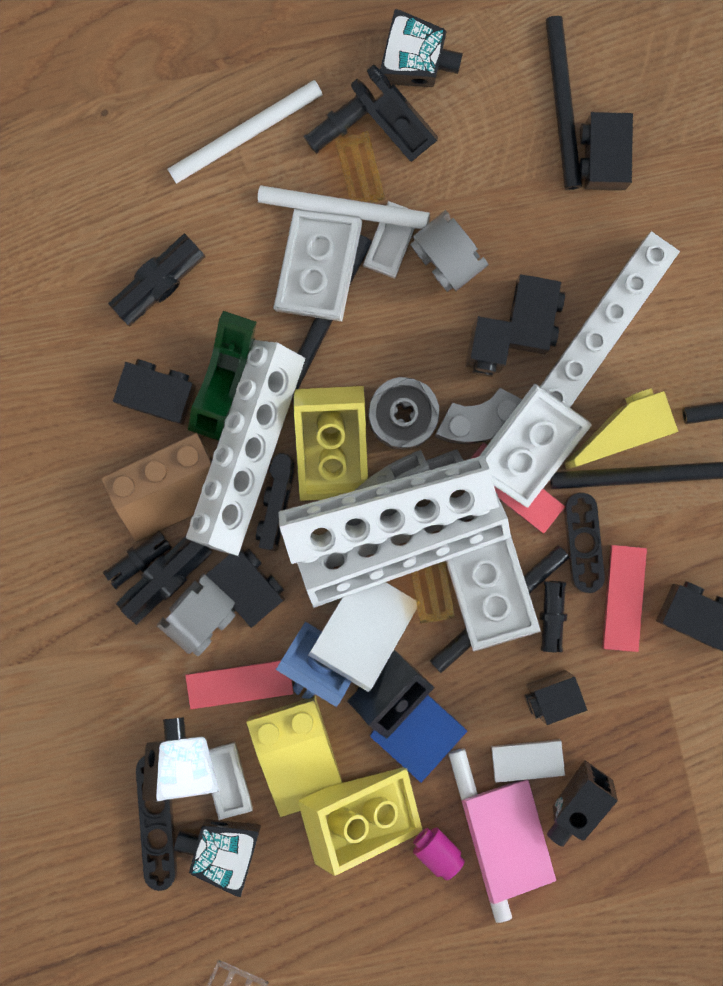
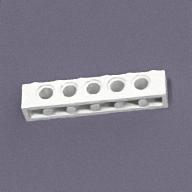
[540,231,680,408]
[186,340,306,556]
[278,455,499,564]
[297,491,511,608]

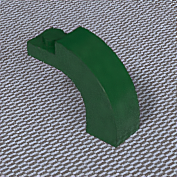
[188,311,257,441]

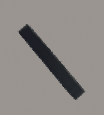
[136,755,177,891]

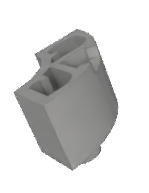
[434,388,522,444]

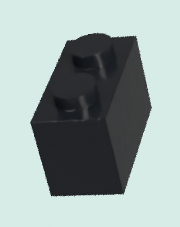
[580,112,633,190]
[509,274,565,354]
[465,316,513,377]
[113,359,196,425]
[206,548,285,628]
[656,581,723,652]
[347,650,435,739]
[524,670,588,725]

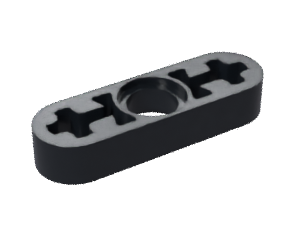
[564,493,605,593]

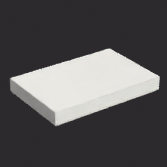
[273,209,363,322]
[480,384,592,508]
[446,537,541,652]
[308,582,420,692]

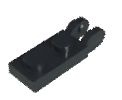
[351,65,438,162]
[256,453,296,551]

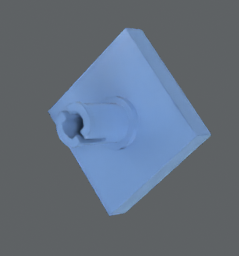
[276,622,351,707]

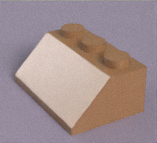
[101,433,212,542]

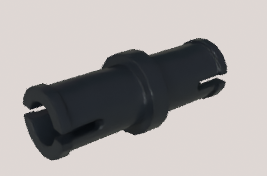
[303,95,368,154]
[103,530,172,590]
[540,581,567,653]

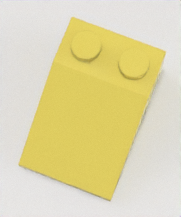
[294,386,368,501]
[564,388,678,470]
[247,696,343,817]
[298,767,423,876]

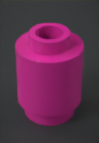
[413,828,465,880]

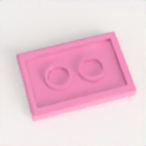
[462,779,556,904]

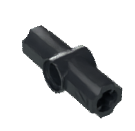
[108,233,206,327]
[116,536,213,625]

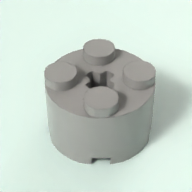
[410,210,489,292]
[368,377,439,450]
[157,573,236,657]

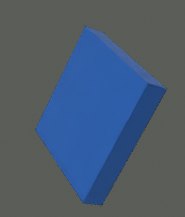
[369,695,467,783]

